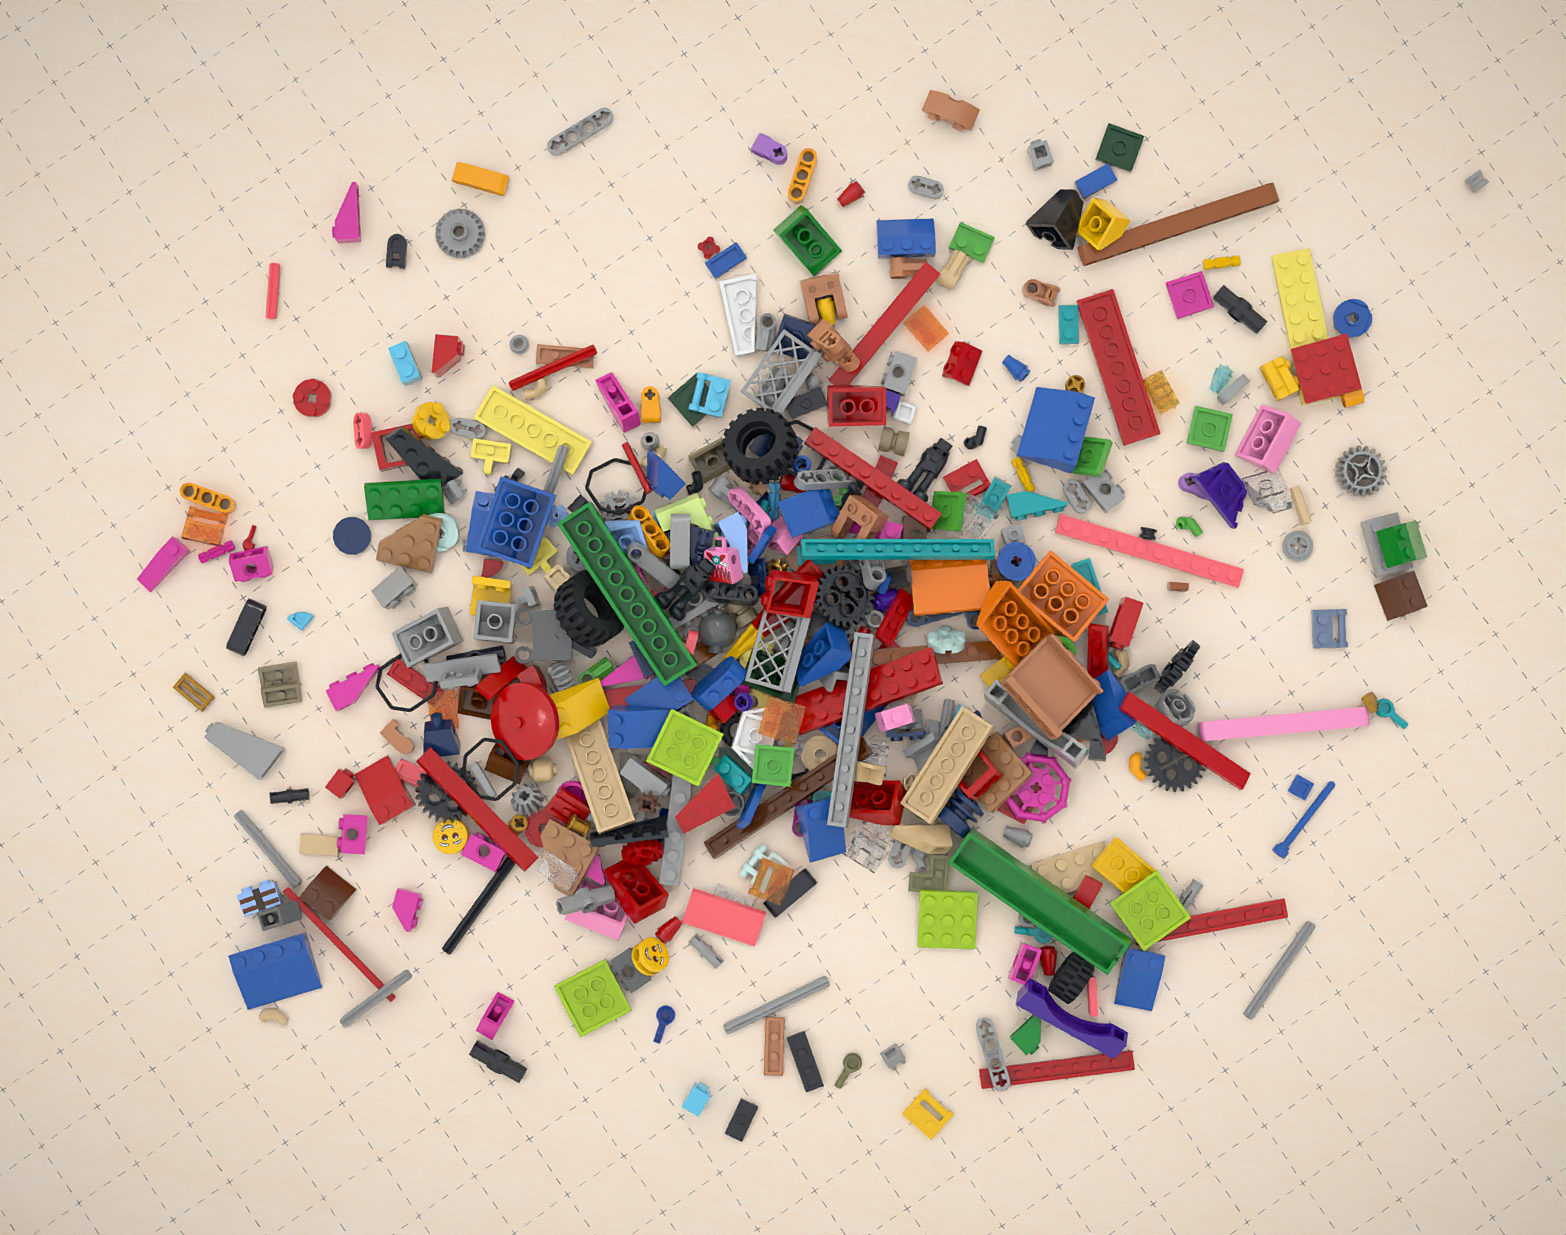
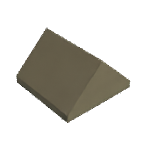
[688,437,731,484]

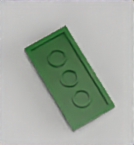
[364,479,445,520]

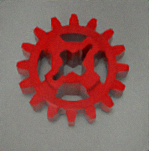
[621,839,664,866]

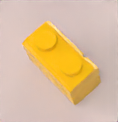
[1259,356,1300,402]

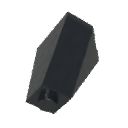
[1025,189,1084,250]

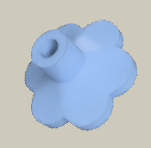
[549,505,569,527]

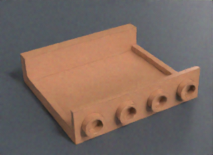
[999,634,1103,740]

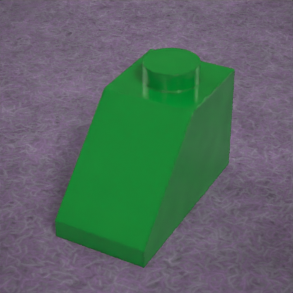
[1009,1015,1041,1056]

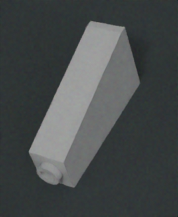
[204,722,285,780]

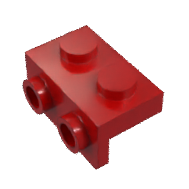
[942,341,983,386]

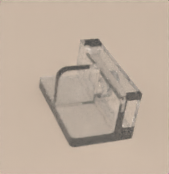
[537,850,581,892]

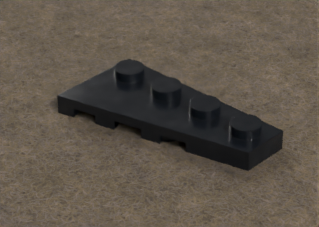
[386,426,463,487]
[590,816,669,847]

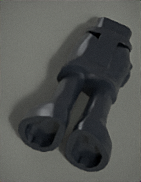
[897,438,953,503]
[655,558,715,621]

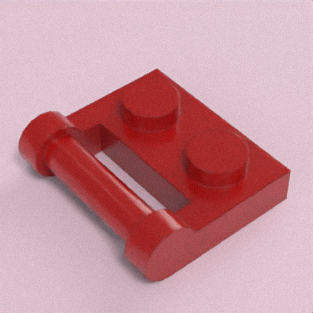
[943,459,991,501]

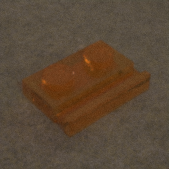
[903,305,949,352]
[427,690,459,729]

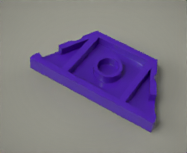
[1192,462,1248,529]

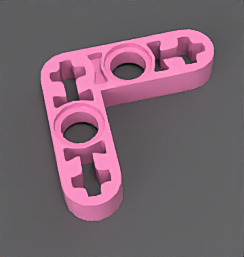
[728,486,771,556]

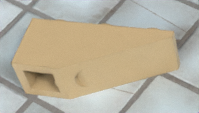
[889,823,953,854]

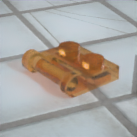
[181,506,228,547]
[748,857,795,906]

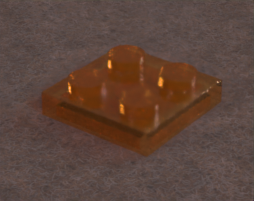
[758,696,806,744]

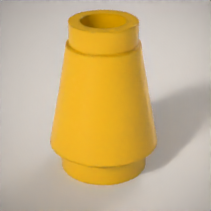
[816,297,836,325]

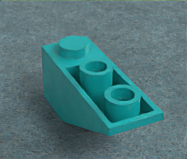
[1006,491,1068,521]

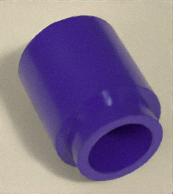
[872,588,898,612]

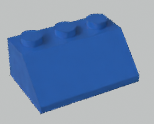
[876,218,936,259]

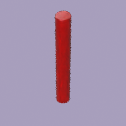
[622,442,653,494]

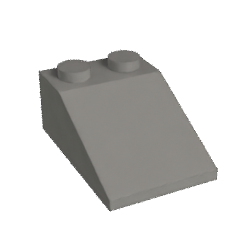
[392,607,464,668]

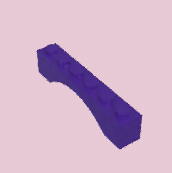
[1016,978,1128,1059]

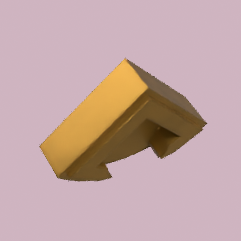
[1361,692,1379,714]

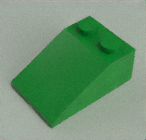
[773,205,842,276]
[1376,520,1427,568]

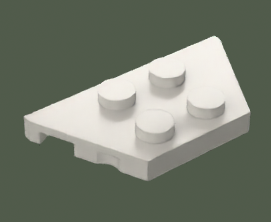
[731,705,785,769]

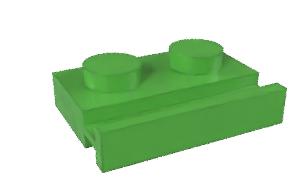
[949,222,995,263]

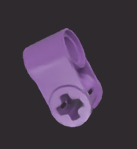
[750,133,788,165]
[1178,472,1208,500]

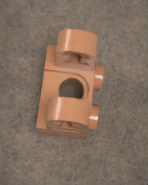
[799,272,848,325]
[807,319,860,372]
[830,495,889,539]

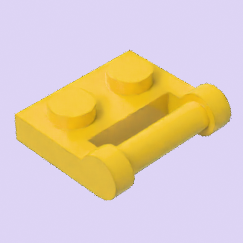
[902,1088,954,1140]

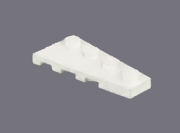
[719,274,756,357]

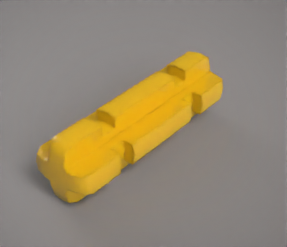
[1203,255,1241,270]
[1011,457,1036,492]

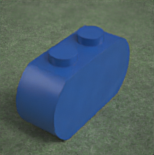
[692,656,747,711]

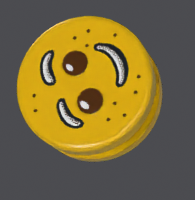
[432,819,470,854]
[632,937,669,976]

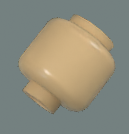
[529,757,557,783]

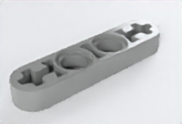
[547,108,613,156]
[794,469,856,490]
[976,1017,1010,1091]

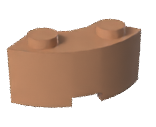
[922,90,980,132]

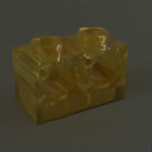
[1143,370,1180,415]

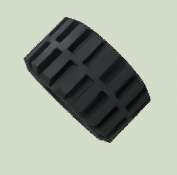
[1048,952,1095,1004]

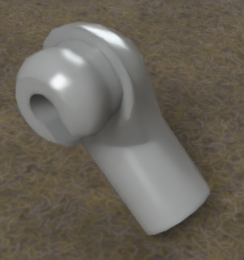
[912,848,927,871]

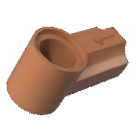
[890,257,927,279]

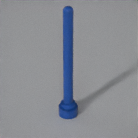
[1272,781,1335,859]

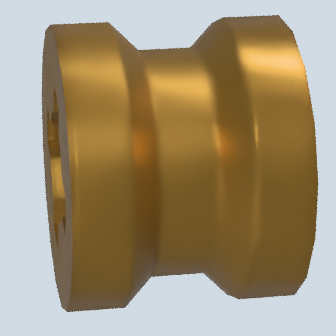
[1065,375,1085,393]

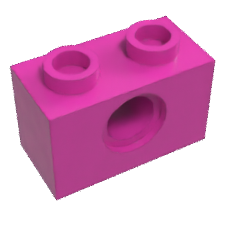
[229,546,273,582]
[337,814,368,855]
[461,832,506,872]
[1008,942,1042,985]

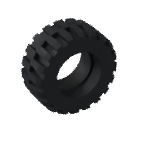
[722,407,799,485]
[554,570,625,647]

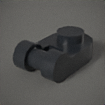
[386,234,407,269]

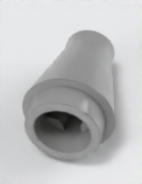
[641,432,660,451]
[1003,826,1033,848]

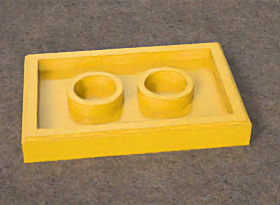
[1091,836,1155,893]

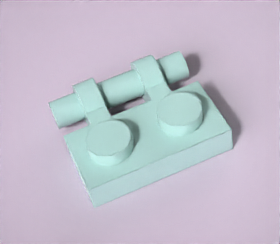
[739,844,788,894]

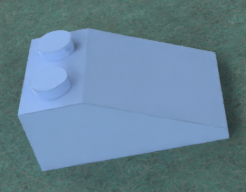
[713,512,748,574]
[605,520,649,561]

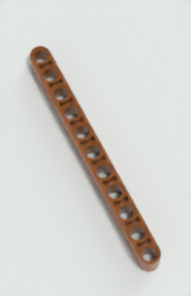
[1077,182,1280,266]

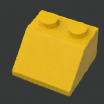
[1077,197,1131,250]

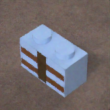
[237,879,284,917]

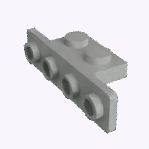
[423,654,501,689]

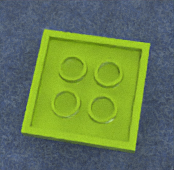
[646,709,724,787]
[1109,870,1191,951]
[917,889,978,949]
[554,959,632,1037]

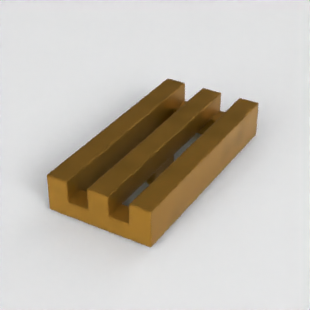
[173,673,215,712]

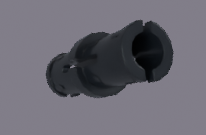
[269,788,310,804]

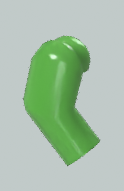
[1176,517,1203,537]

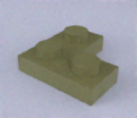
[908,854,950,892]

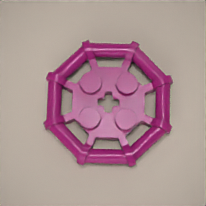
[1006,752,1072,824]

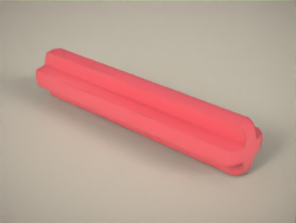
[266,263,280,320]

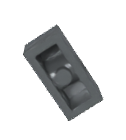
[257,901,302,931]
[610,947,651,993]

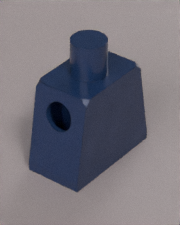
[423,713,461,757]

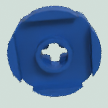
[1333,299,1372,338]
[996,542,1036,581]

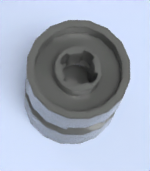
[724,791,745,816]

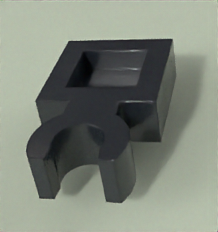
[839,479,864,510]

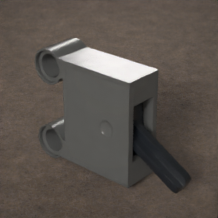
[514,608,597,664]

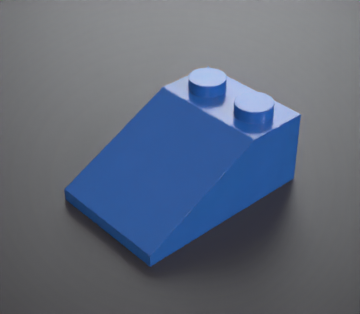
[777,489,839,538]
[466,491,496,557]
[796,622,852,687]
[1090,670,1137,741]
[625,676,694,712]
[608,705,671,749]
[795,796,846,863]
[1114,947,1166,1011]

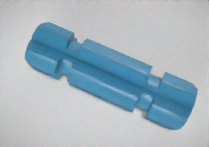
[768,482,781,519]

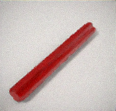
[509,345,597,391]

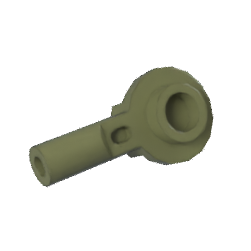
[834,1053,862,1089]

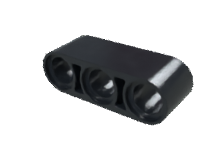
[702,581,760,606]
[226,598,267,657]
[763,868,818,918]

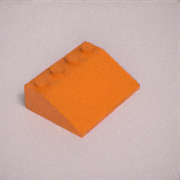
[1017,550,1109,643]
[908,560,990,616]
[976,581,1056,667]

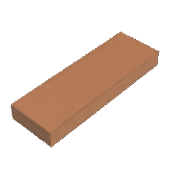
[536,344,594,369]
[764,1017,785,1076]

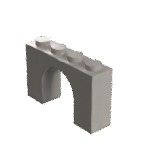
[587,755,671,846]

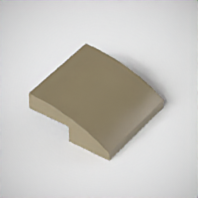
[258,661,302,708]

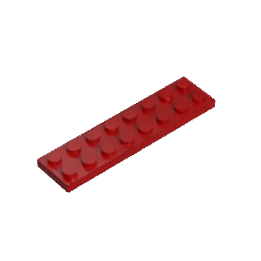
[1076,289,1161,446]
[791,647,943,735]

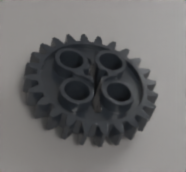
[814,565,875,628]
[1154,640,1200,694]
[1144,737,1206,792]
[415,761,478,824]

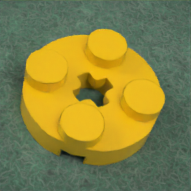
[412,402,451,441]

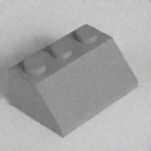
[1360,512,1413,578]

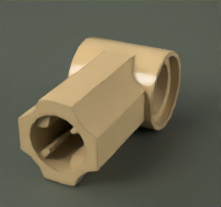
[936,250,970,290]

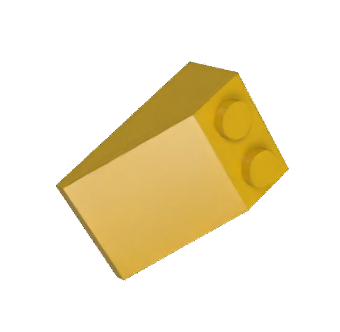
[550,678,610,739]

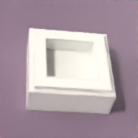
[893,400,917,425]

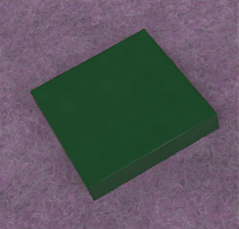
[1095,123,1144,173]
[668,373,709,427]

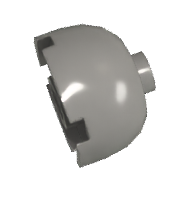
[1156,689,1196,727]

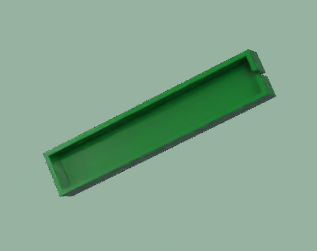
[948,828,1131,975]

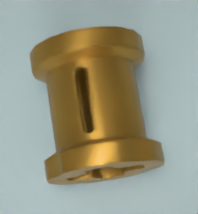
[566,814,591,837]
[507,815,528,836]

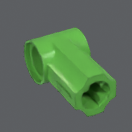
[578,657,615,684]

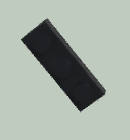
[786,1030,824,1092]

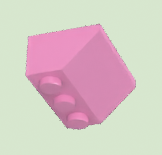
[1235,404,1302,474]
[565,879,628,941]

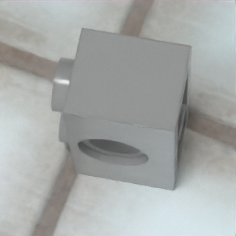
[881,351,917,396]
[1082,469,1125,513]

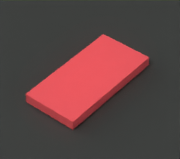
[682,888,766,947]

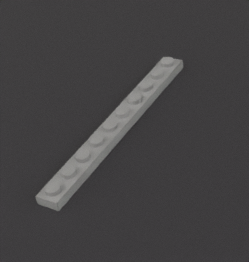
[827,632,875,828]

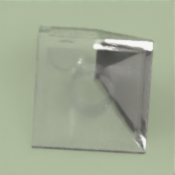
[1241,469,1292,513]

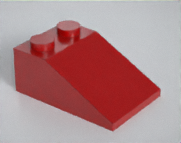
[827,385,886,427]
[355,755,416,825]
[849,780,907,826]
[604,860,669,924]

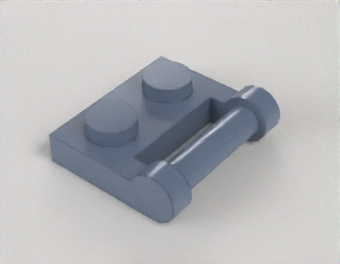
[1311,609,1348,648]

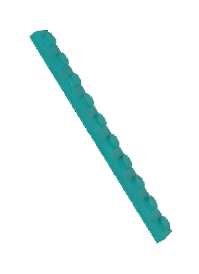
[801,539,995,560]

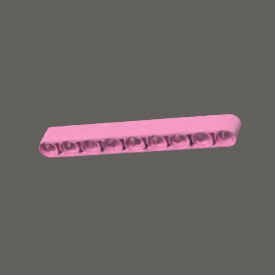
[1198,707,1370,741]

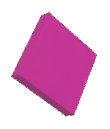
[1165,271,1214,319]

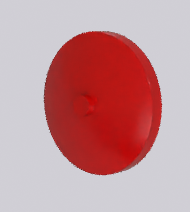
[491,682,559,760]

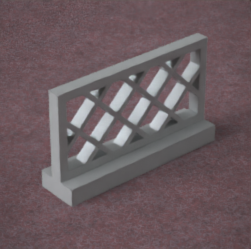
[740,329,822,414]
[744,610,811,694]

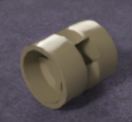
[878,426,910,457]
[725,596,758,630]

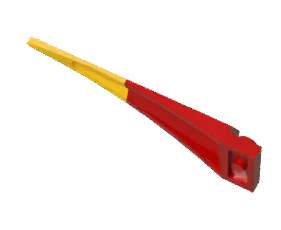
[718,560,832,665]

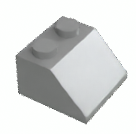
[473,600,516,644]

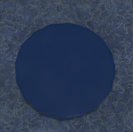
[333,517,372,555]

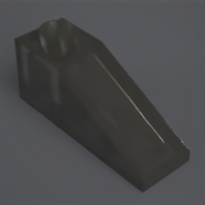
[886,564,913,589]

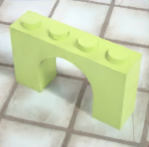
[654,493,719,575]

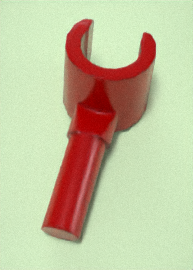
[242,525,257,550]

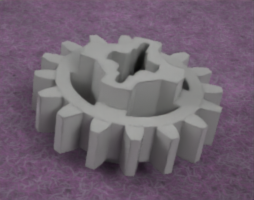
[599,490,639,521]

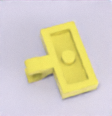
[470,438,512,475]
[519,537,558,576]

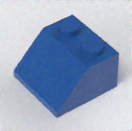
[646,450,686,500]

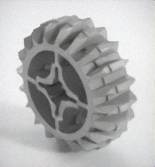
[1335,445,1387,497]

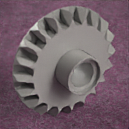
[435,208,485,258]

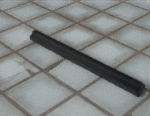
[442,856,516,955]

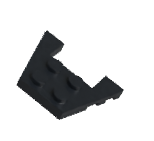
[1030,702,1106,762]

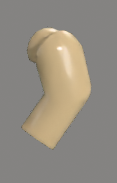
[523,379,548,400]
[1112,649,1130,679]
[259,1008,289,1026]

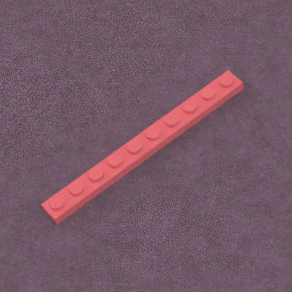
[1055,514,1244,588]

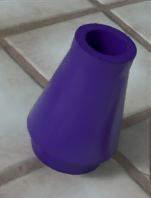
[734,692,758,712]

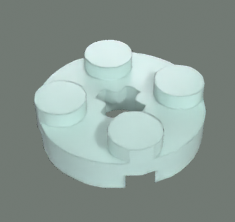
[430,513,459,552]
[927,625,965,654]

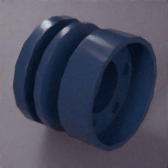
[938,789,984,838]

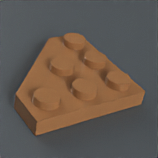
[376,514,443,573]
[541,819,600,896]

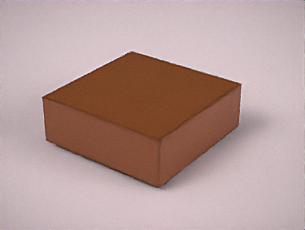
[1167,582,1189,592]

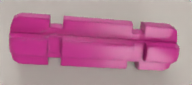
[198,540,235,564]

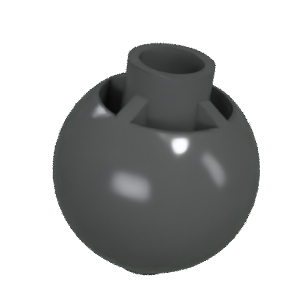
[698,610,737,653]

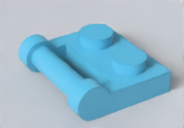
[688,372,731,418]

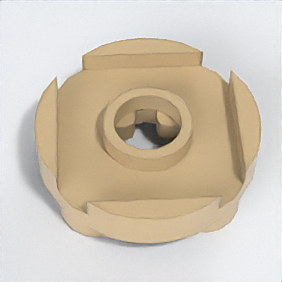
[801,736,838,771]

